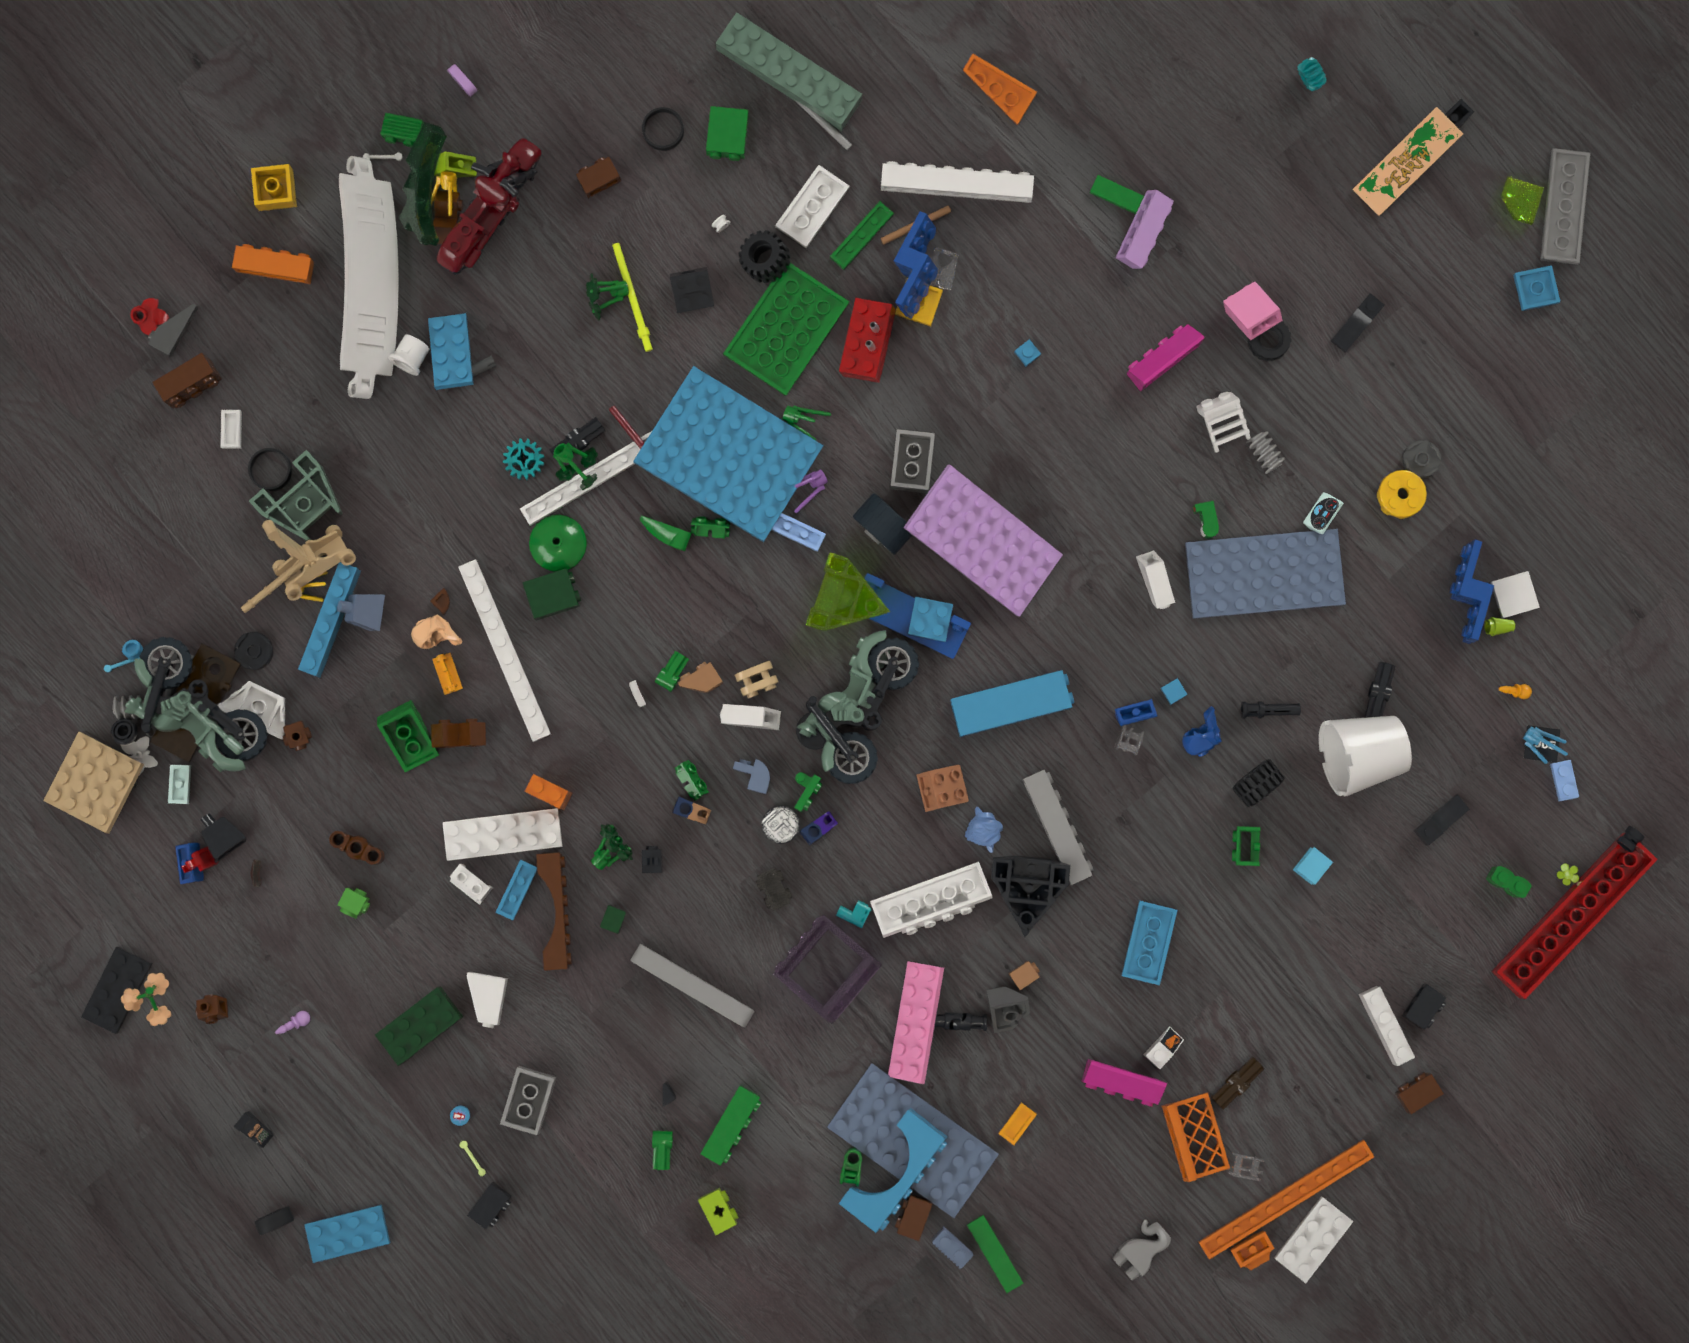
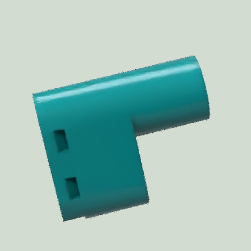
[836,900,871,928]

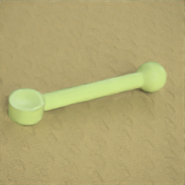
[460,1141,486,1176]

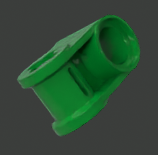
[839,1147,862,1187]

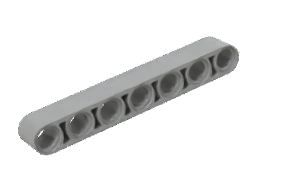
[630,944,755,1028]

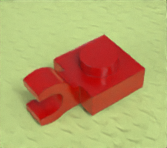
[181,847,219,873]

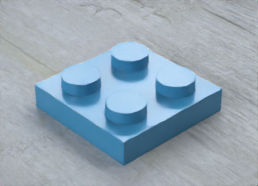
[1513,265,1560,311]
[908,597,953,642]

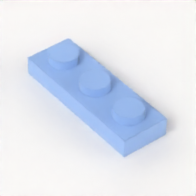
[772,513,826,552]

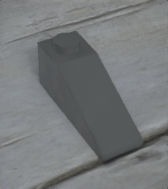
[147,304,198,357]

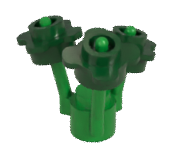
[591,824,633,870]

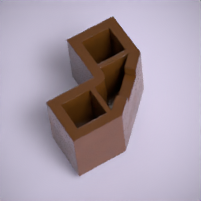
[432,191,463,244]
[431,719,486,748]

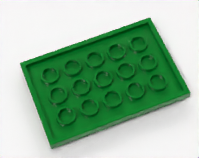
[723,263,849,396]

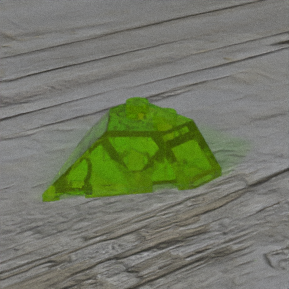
[806,552,890,631]

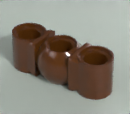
[329,831,385,865]

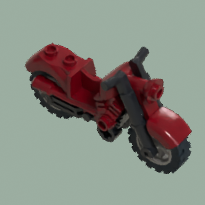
[436,138,541,275]

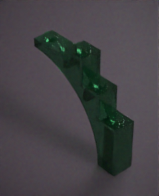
[399,122,447,246]

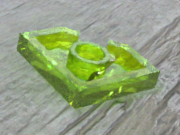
[1501,176,1544,225]

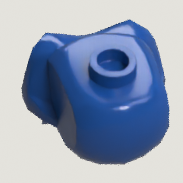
[1182,706,1222,757]

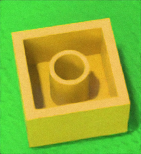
[251,164,297,211]

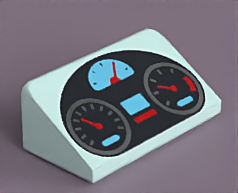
[1303,492,1344,534]

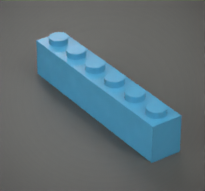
[298,562,361,678]

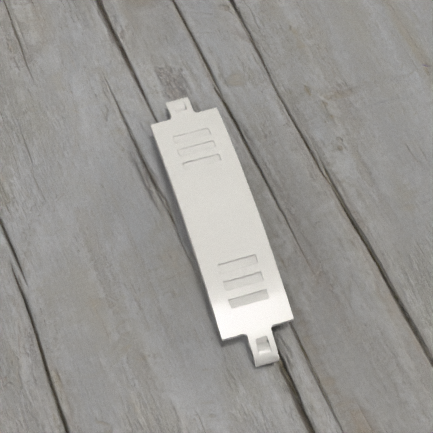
[339,156,398,399]

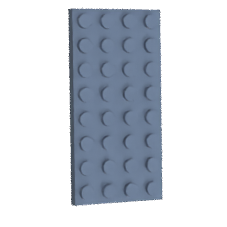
[1185,529,1346,619]
[827,1063,999,1218]

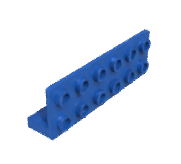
[851,573,971,659]

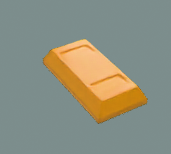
[998,1102,1037,1145]

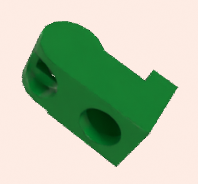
[1193,501,1219,539]

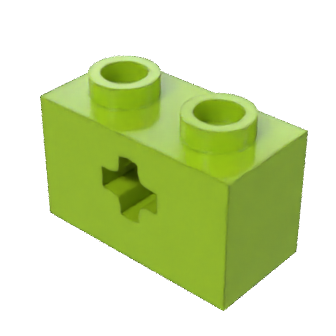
[698,1187,739,1235]

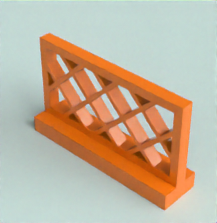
[1162,1093,1230,1182]

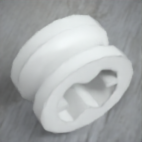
[712,215,731,233]

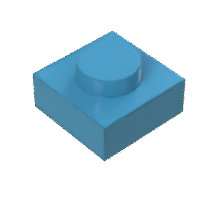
[1014,339,1041,366]

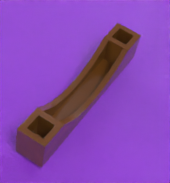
[536,852,572,971]

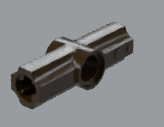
[1211,1057,1264,1110]

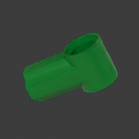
[655,651,689,692]
[652,1130,673,1170]

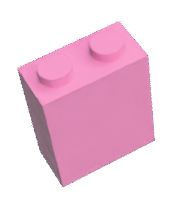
[1223,281,1283,340]

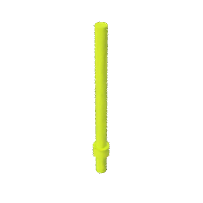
[612,243,653,352]

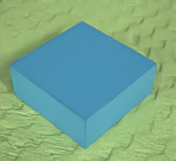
[1160,678,1187,705]

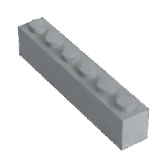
[1022,770,1094,885]

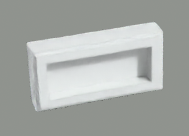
[221,410,242,449]

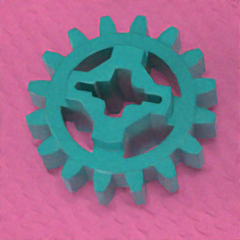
[503,438,545,480]

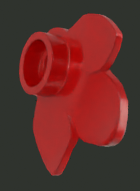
[130,298,169,335]

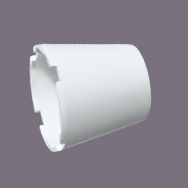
[1319,716,1412,797]

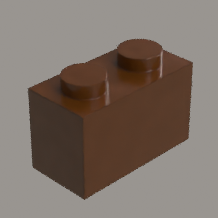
[576,157,621,199]
[1395,1072,1444,1114]
[895,1194,932,1241]

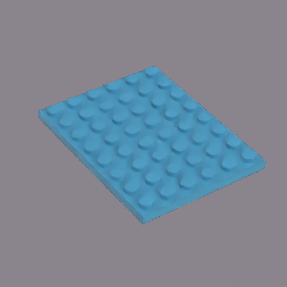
[633,366,823,542]

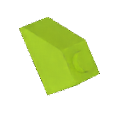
[432,152,477,178]

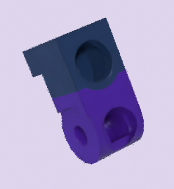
[799,811,838,846]

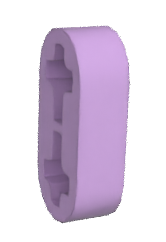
[447,64,478,97]

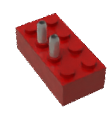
[839,298,896,383]

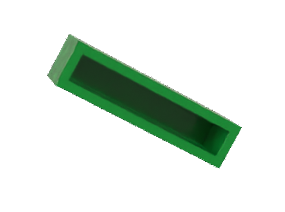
[700,1085,761,1166]

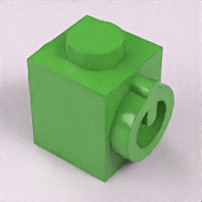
[337,888,370,919]

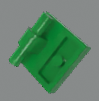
[794,772,822,813]

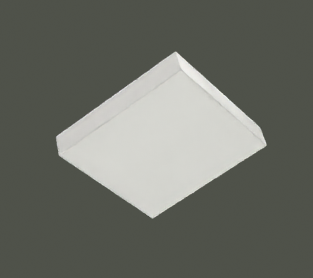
[1490,571,1540,619]

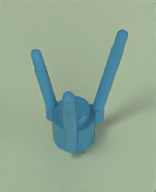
[1522,726,1568,764]

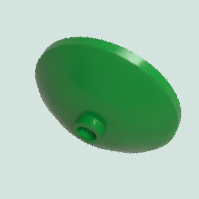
[529,515,587,572]

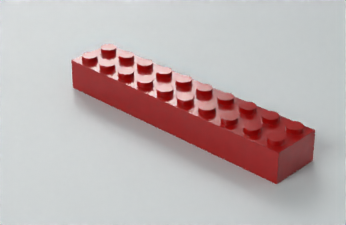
[1491,833,1658,999]

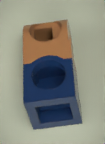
[672,797,711,824]

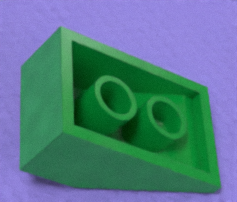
[377,700,439,772]

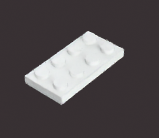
[775,165,850,248]
[1274,1196,1354,1283]

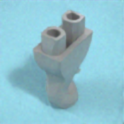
[1113,1219,1171,1280]

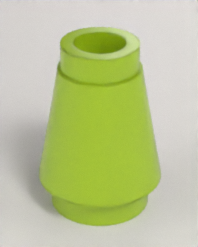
[1484,617,1515,636]

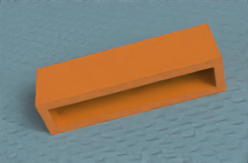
[232,244,314,284]

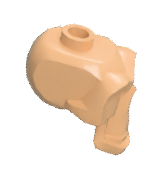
[411,614,462,649]

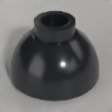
[111,718,138,745]

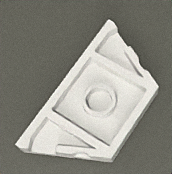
[217,681,285,740]

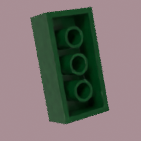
[375,986,463,1066]

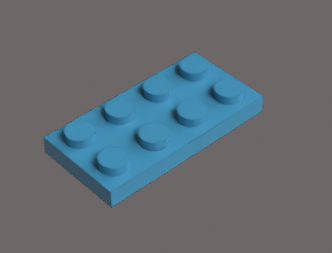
[428,313,474,390]
[1121,901,1177,986]
[304,1205,390,1263]

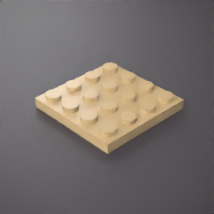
[43,732,144,834]

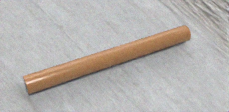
[880,206,951,245]

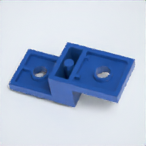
[894,211,938,319]
[1450,540,1494,644]

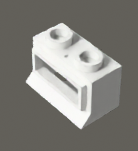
[450,864,493,905]

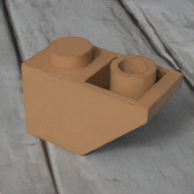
[678,662,723,693]

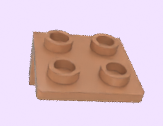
[916,765,969,812]

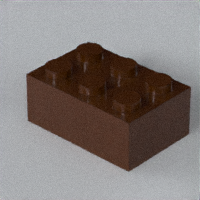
[152,353,222,408]

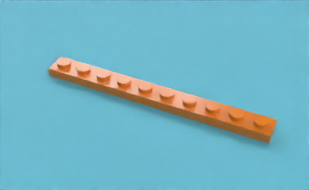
[1198,1140,1374,1260]

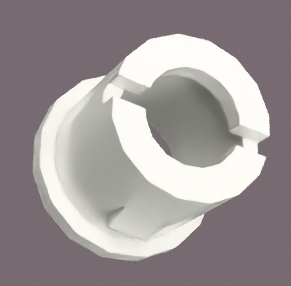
[388,334,430,376]

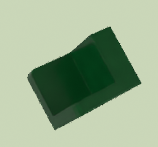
[600,905,626,934]

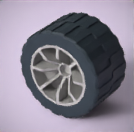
[853,493,912,555]

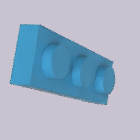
[496,860,537,920]

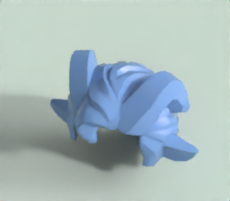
[965,807,1003,853]

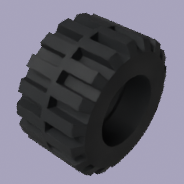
[738,230,791,283]
[1233,759,1285,807]

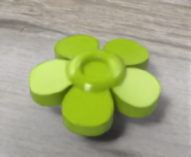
[1557,863,1579,886]

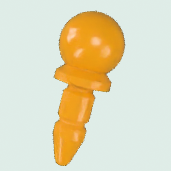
[1499,684,1532,699]

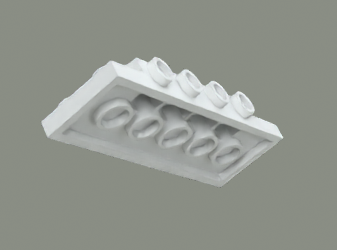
[870,862,993,938]

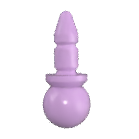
[275,1011,310,1034]

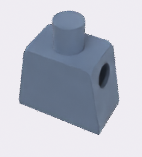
[337,594,385,631]

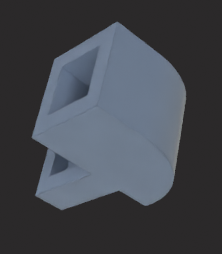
[733,759,770,794]

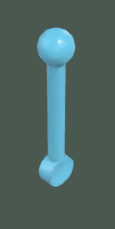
[104,657,140,672]

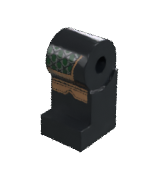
[233,1111,274,1148]

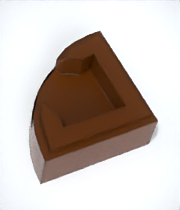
[430,588,450,615]

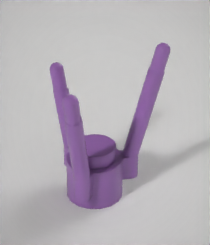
[794,469,828,513]

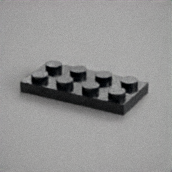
[81,947,152,1034]

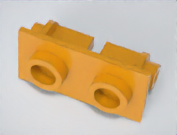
[432,653,463,695]

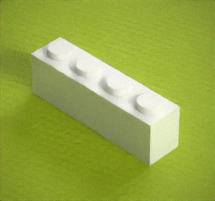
[1358,986,1415,1066]

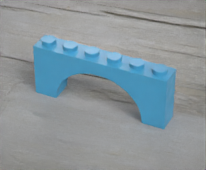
[839,1108,948,1233]

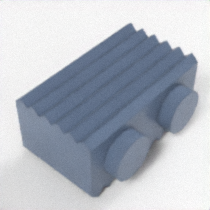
[932,1226,973,1269]

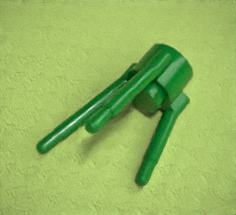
[783,406,832,441]

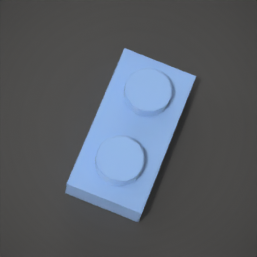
[1550,760,1579,801]

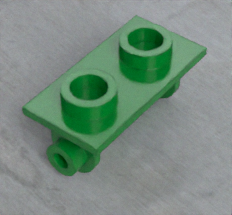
[691,516,731,539]
[675,760,709,801]

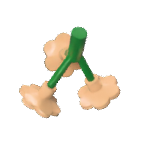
[121,973,171,1026]

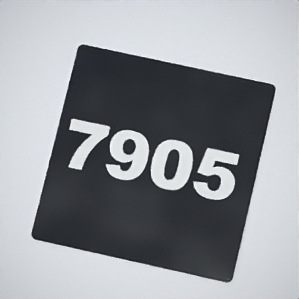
[1524,725,1560,763]

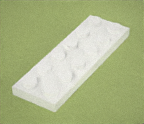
[443,808,563,861]

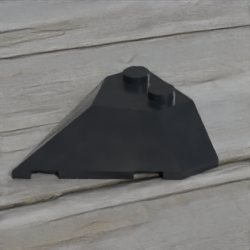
[991,856,1071,937]

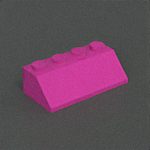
[1127,324,1205,392]
[1082,1059,1167,1107]

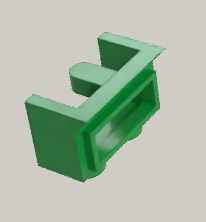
[1232,826,1261,866]

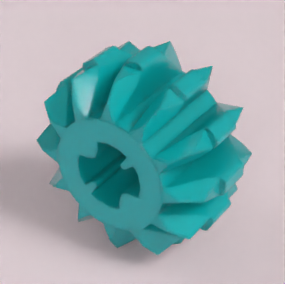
[1297,57,1327,91]

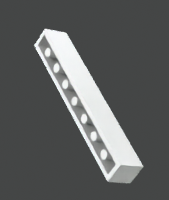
[881,161,1034,203]

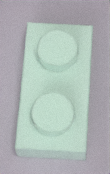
[168,765,191,804]

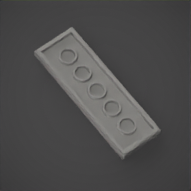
[1540,148,1590,265]

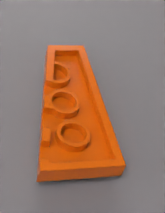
[963,54,1037,125]

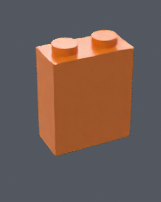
[525,774,573,810]

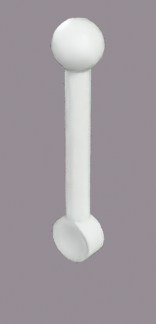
[363,153,403,161]

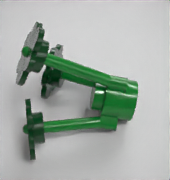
[586,273,629,321]
[553,443,598,490]

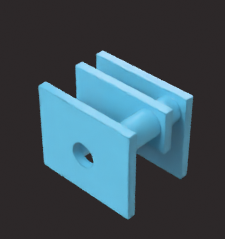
[1293,847,1333,885]

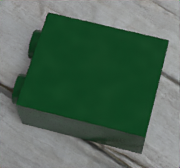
[522,568,581,621]

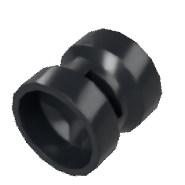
[1617,826,1645,853]

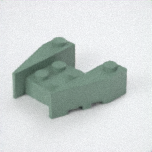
[249,450,343,541]

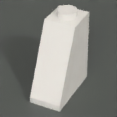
[1136,551,1175,609]
[720,704,781,730]
[467,972,508,1028]

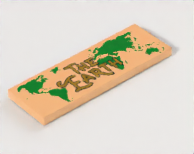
[1353,107,1463,216]

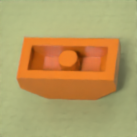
[1230,1231,1275,1270]

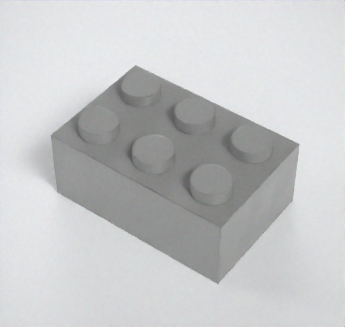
[890,429,935,493]
[500,1066,557,1135]

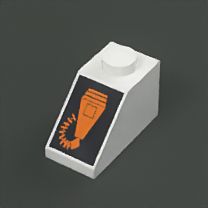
[1143,1026,1184,1069]

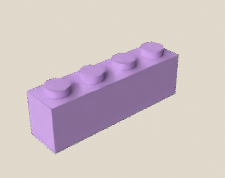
[1116,190,1174,269]

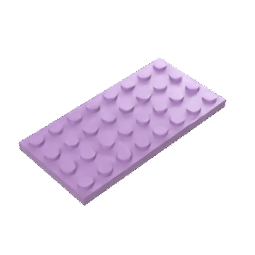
[904,465,1063,617]

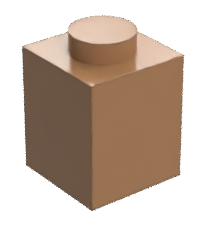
[1008,961,1040,990]

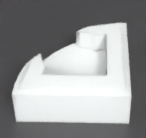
[629,680,646,707]

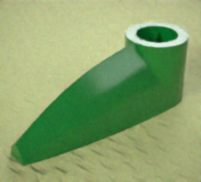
[640,515,692,551]

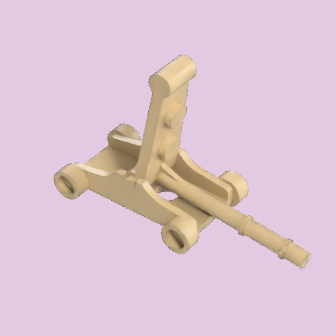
[241,520,356,613]

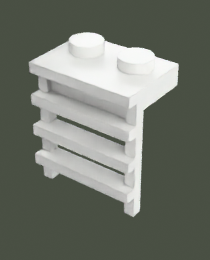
[1196,392,1251,452]

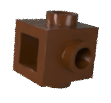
[282,721,312,751]
[196,995,228,1024]

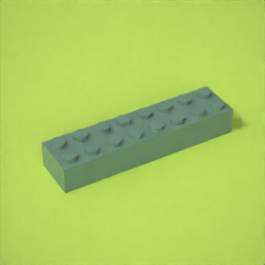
[716,12,862,131]

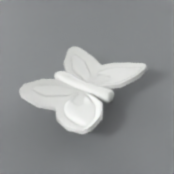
[120,736,158,775]

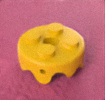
[1377,470,1427,519]

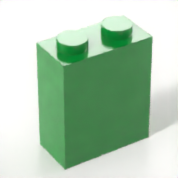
[706,106,749,161]

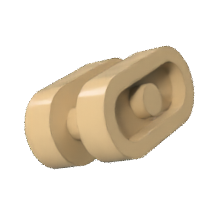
[735,661,778,699]

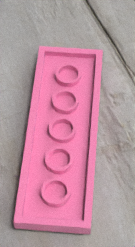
[888,961,944,1084]

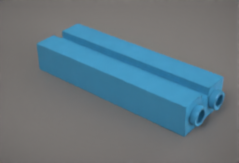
[950,670,1074,737]

